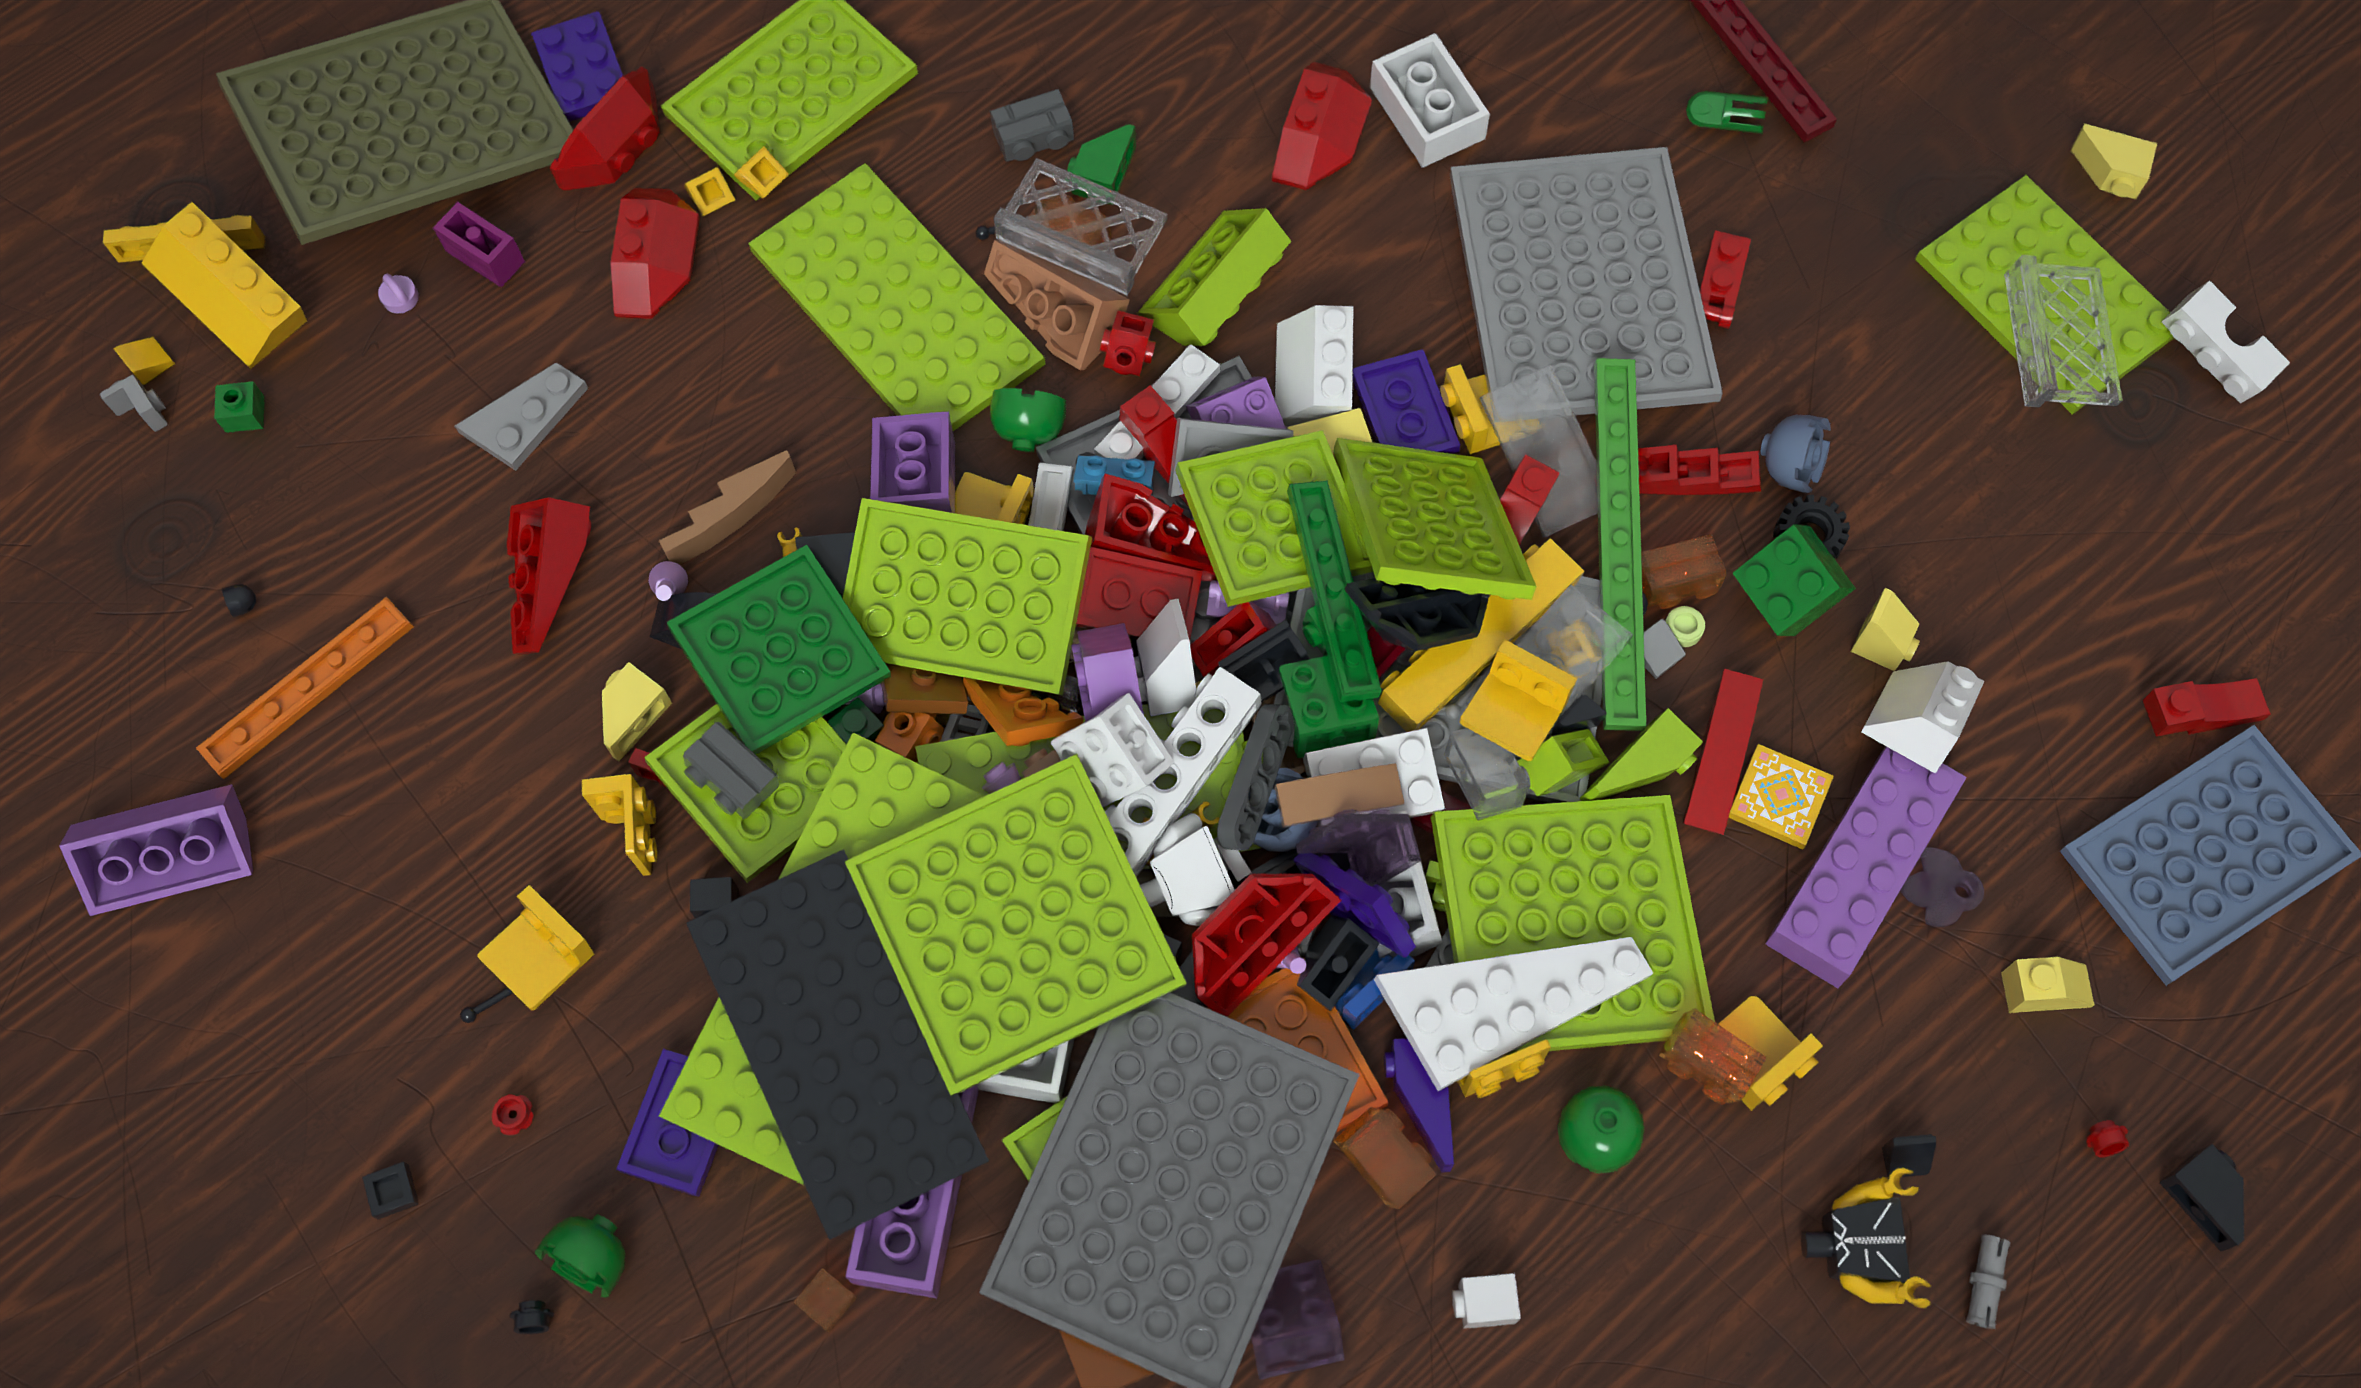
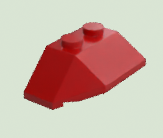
[1272,62,1372,190]
[550,67,660,191]
[611,188,700,319]
[1192,874,1342,1017]

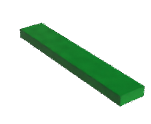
[1287,480,1382,702]

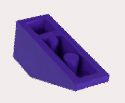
[1384,1039,1454,1172]

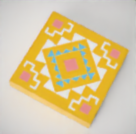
[1729,744,1834,849]

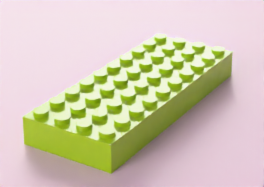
[659,733,985,1185]

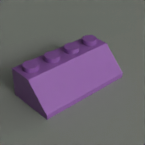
[59,784,253,916]

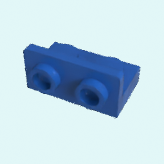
[1335,948,1415,1030]

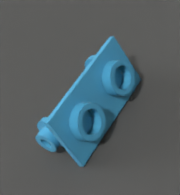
[1073,456,1155,495]

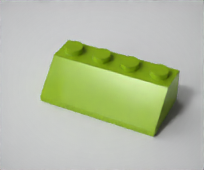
[1137,208,1291,346]

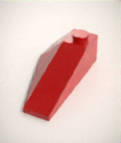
[1085,473,1218,582]

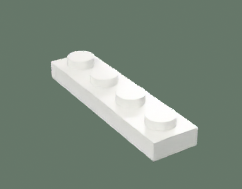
[1094,344,1220,460]

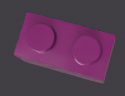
[433,202,525,287]

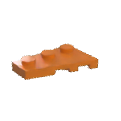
[963,677,1084,746]

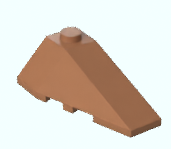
[984,240,1130,370]

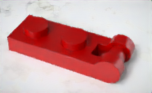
[1699,230,1751,329]

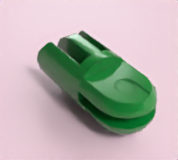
[1686,91,1768,134]

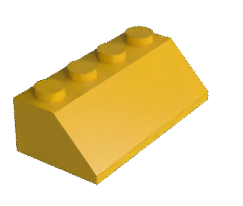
[142,202,307,369]

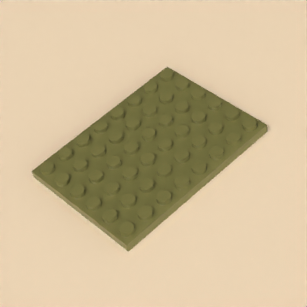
[216,0,573,245]

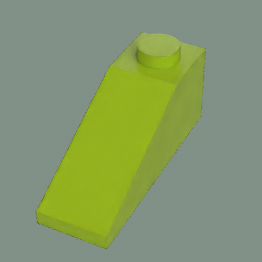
[1580,708,1703,801]

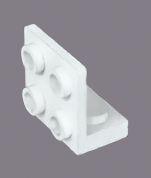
[1051,693,1175,807]

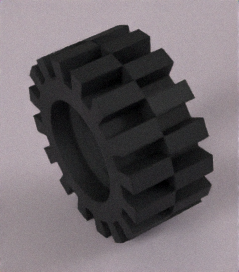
[1773,495,1850,559]

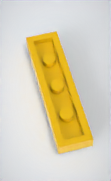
[103,215,265,263]

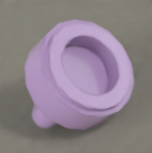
[378,274,419,314]

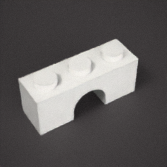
[2161,280,2290,403]

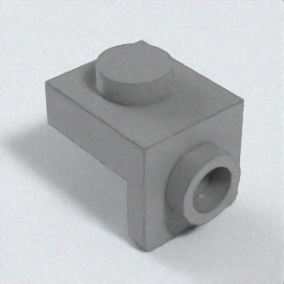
[100,374,168,432]

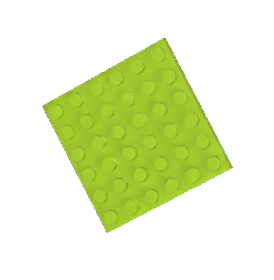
[845,754,1186,1096]
[1431,795,1717,1055]

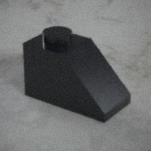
[1297,915,1380,1011]
[2159,1144,2244,1252]

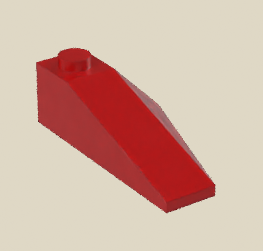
[507,497,591,655]

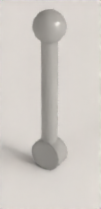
[1445,660,1494,719]

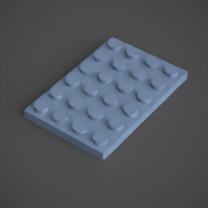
[2060,725,2361,986]

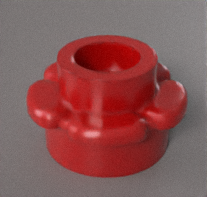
[492,1094,534,1136]
[2086,1120,2129,1157]

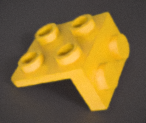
[1440,364,1539,454]
[1696,996,1823,1111]

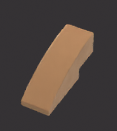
[1274,763,1404,828]

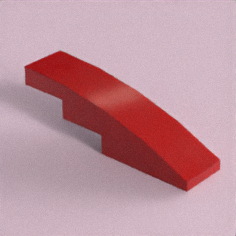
[1638,445,1762,495]
[1683,669,1764,835]

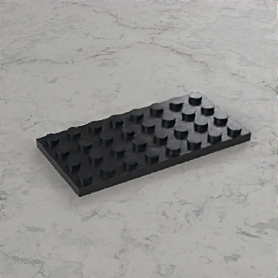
[686,849,989,1240]

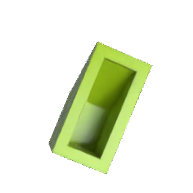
[1516,729,1610,796]

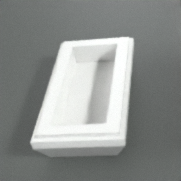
[1028,463,1073,531]

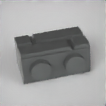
[990,89,1074,162]
[683,721,779,819]

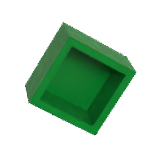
[1733,524,1856,636]

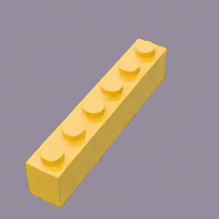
[1378,538,1584,732]

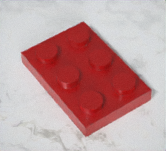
[1076,547,1203,642]

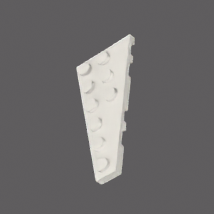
[1374,937,1654,1091]

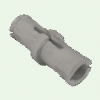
[1966,1235,2010,1329]

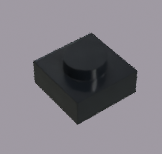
[362,1162,419,1220]

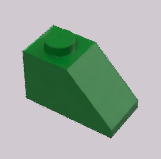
[1067,124,1136,205]

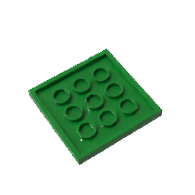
[667,545,891,755]

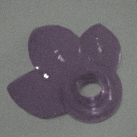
[1900,847,1984,927]

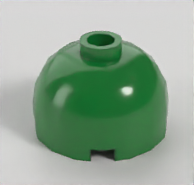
[990,388,1066,452]
[1557,1085,1645,1174]
[534,1214,626,1298]

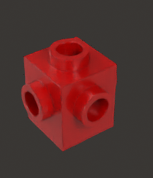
[1100,310,1156,376]

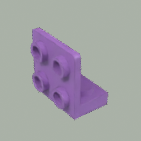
[1186,376,1286,429]

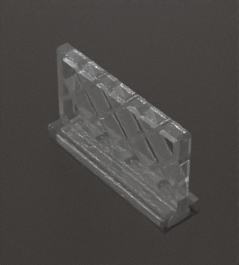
[994,158,1167,296]
[2004,255,2123,408]

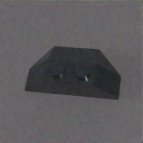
[1344,578,1490,651]

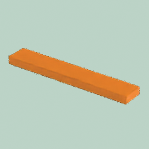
[196,597,414,779]

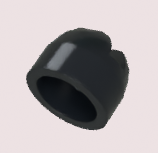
[222,584,256,617]

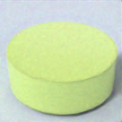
[1665,606,1705,647]

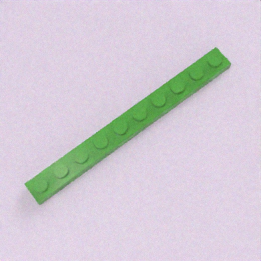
[1594,358,1646,731]

